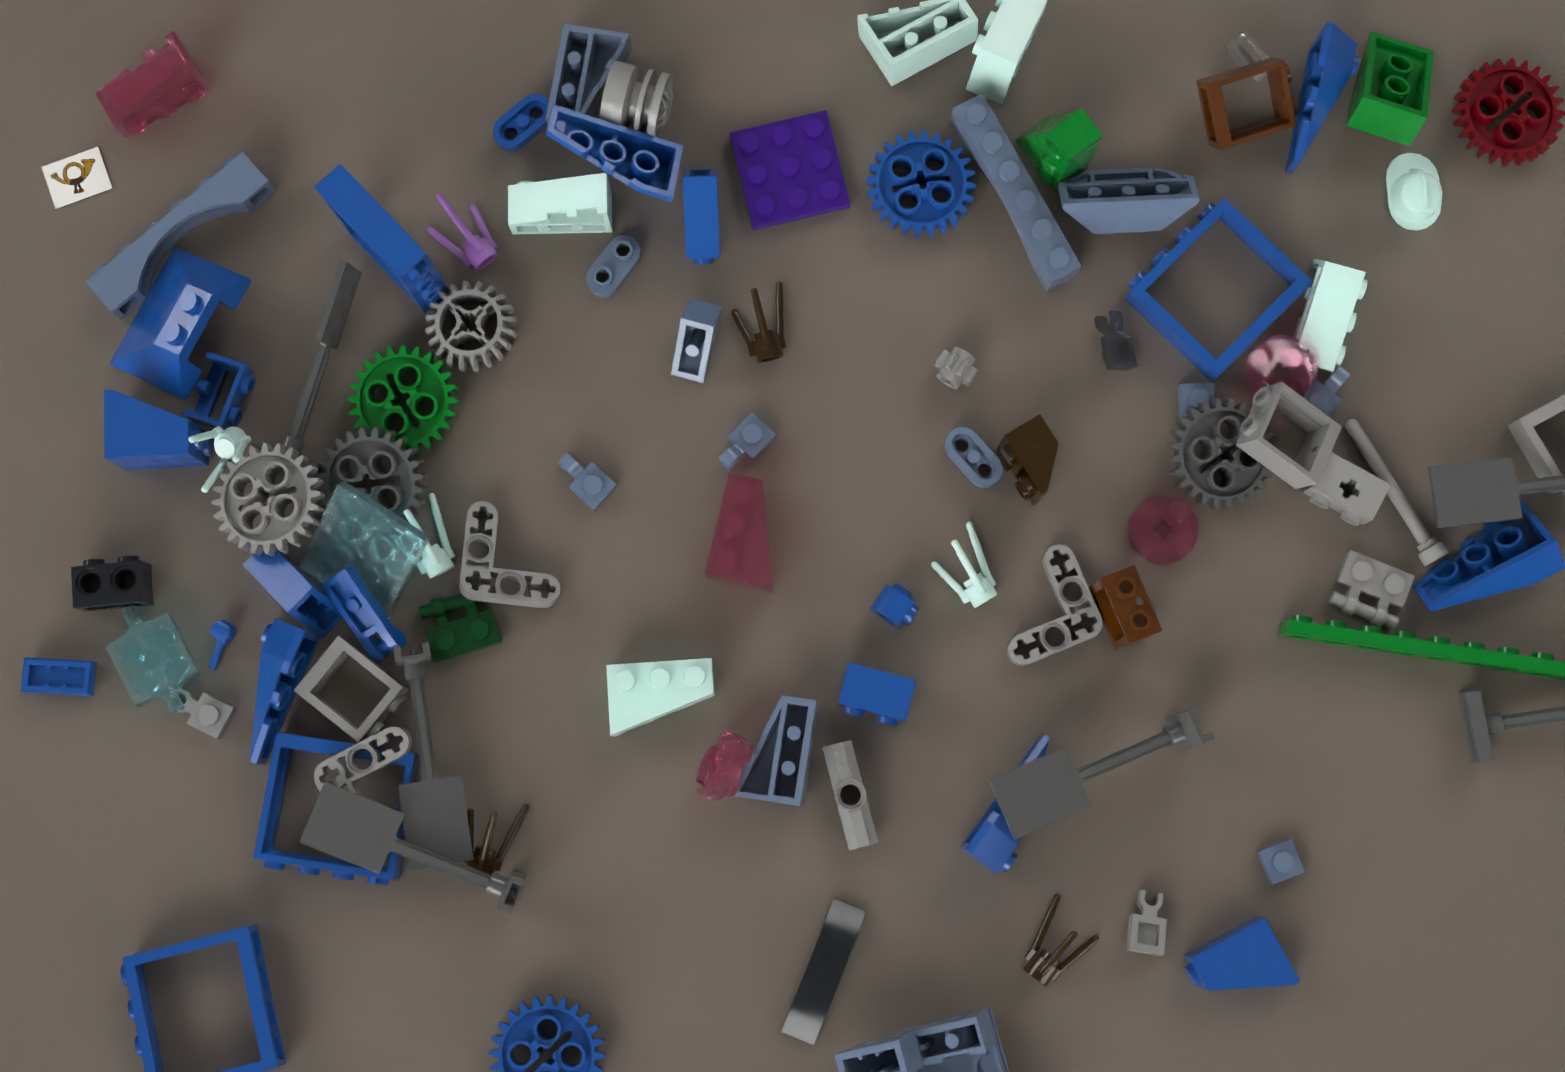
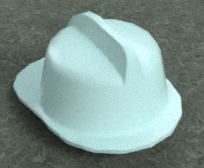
[1386,153,1443,231]

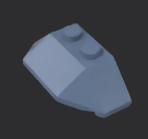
[1058,167,1200,234]

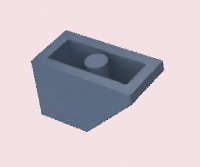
[671,298,723,383]

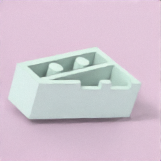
[857,0,978,86]
[606,658,715,737]

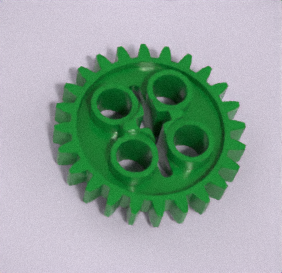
[347,345,460,455]

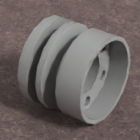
[599,60,673,138]

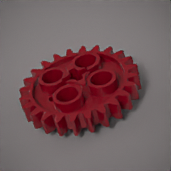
[1452,58,1565,167]

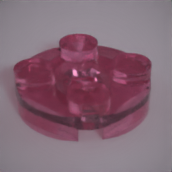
[1247,335,1318,397]
[1127,495,1198,565]
[696,731,753,801]

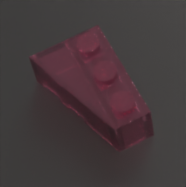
[95,31,212,138]
[705,472,773,593]

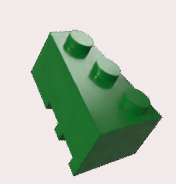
[1015,108,1103,191]

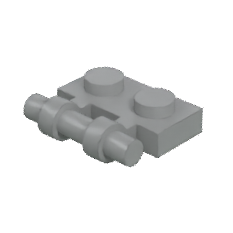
[1328,550,1415,630]

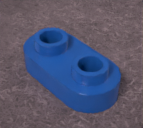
[493,94,549,151]

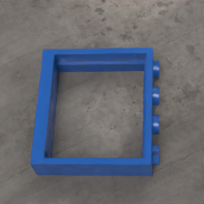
[314,164,450,313]
[1125,198,1313,383]
[253,732,420,885]
[120,924,286,1072]

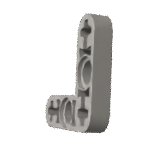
[459,501,561,608]
[1006,544,1103,666]
[314,727,412,795]

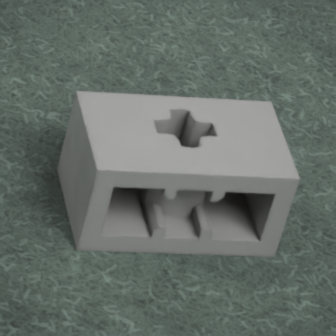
[1302,452,1391,526]

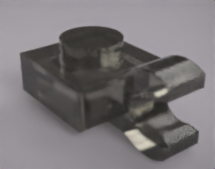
[1094,311,1138,371]

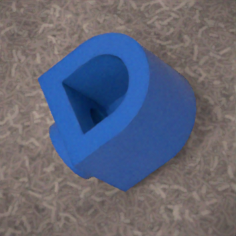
[870,583,920,630]

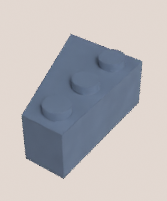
[546,23,633,125]
[731,695,820,807]

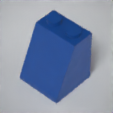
[104,389,213,470]

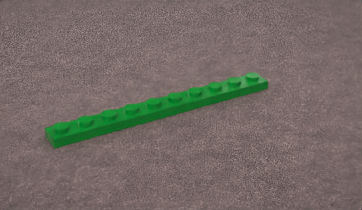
[1278,615,1565,680]

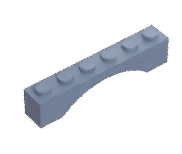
[950,93,1082,292]
[85,152,276,320]

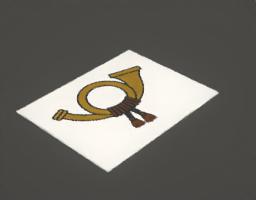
[41,147,112,209]

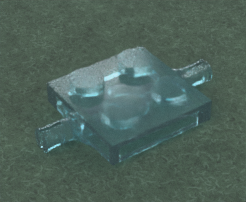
[105,606,201,714]

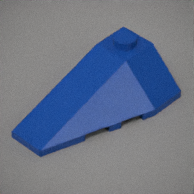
[1413,500,1565,612]
[250,618,321,765]
[960,734,1050,874]

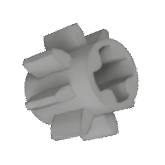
[934,347,978,389]

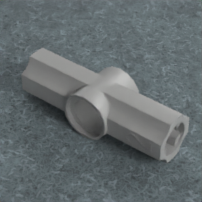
[822,740,879,850]

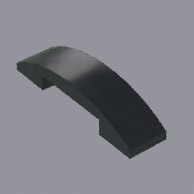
[781,898,866,1045]

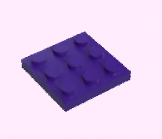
[729,110,850,231]

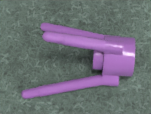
[426,193,498,270]

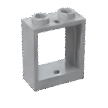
[1235,382,1342,489]
[1507,394,1565,497]
[293,635,409,742]

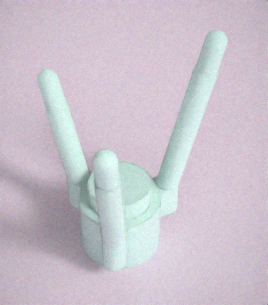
[188,426,251,493]
[391,493,456,579]
[931,521,997,608]

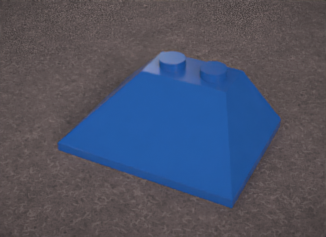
[109,247,251,400]

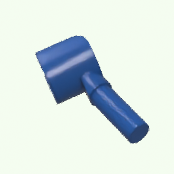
[208,620,236,670]

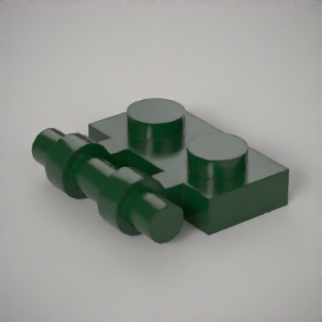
[419,589,503,663]

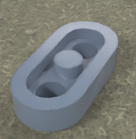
[586,235,641,298]
[944,427,1003,488]

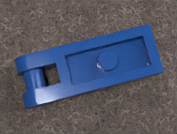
[321,564,407,662]

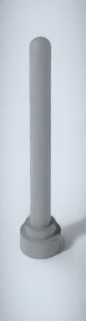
[1345,419,1449,566]

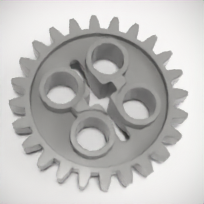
[211,443,326,556]

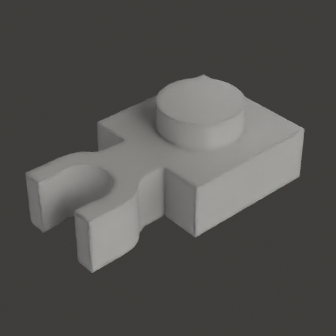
[168,687,237,739]
[1126,890,1167,956]

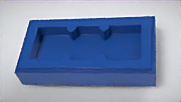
[20,657,97,696]

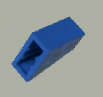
[682,169,720,264]
[243,547,343,638]
[1184,916,1301,991]

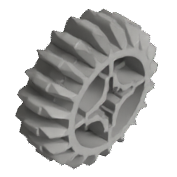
[425,280,517,372]

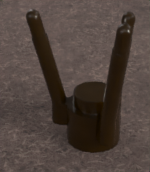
[731,282,786,363]
[463,804,530,875]
[1023,894,1099,987]

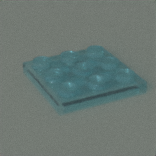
[299,481,430,618]

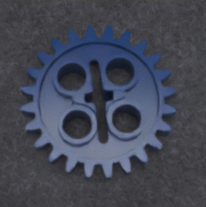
[866,130,976,239]
[489,994,606,1072]

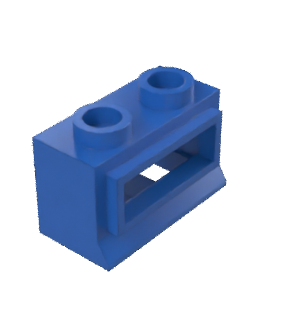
[183,351,255,430]

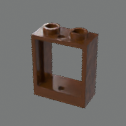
[1196,57,1298,150]
[1089,565,1162,651]

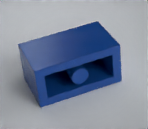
[837,662,916,727]

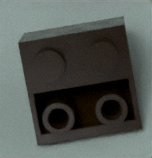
[997,414,1059,505]

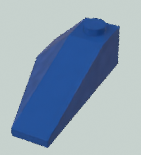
[1285,22,1360,173]
[545,104,684,202]

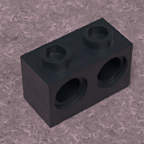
[71,556,153,612]

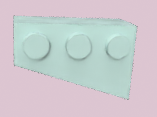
[966,0,1048,105]
[508,173,613,235]
[1288,259,1368,372]

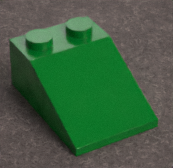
[1346,31,1434,146]

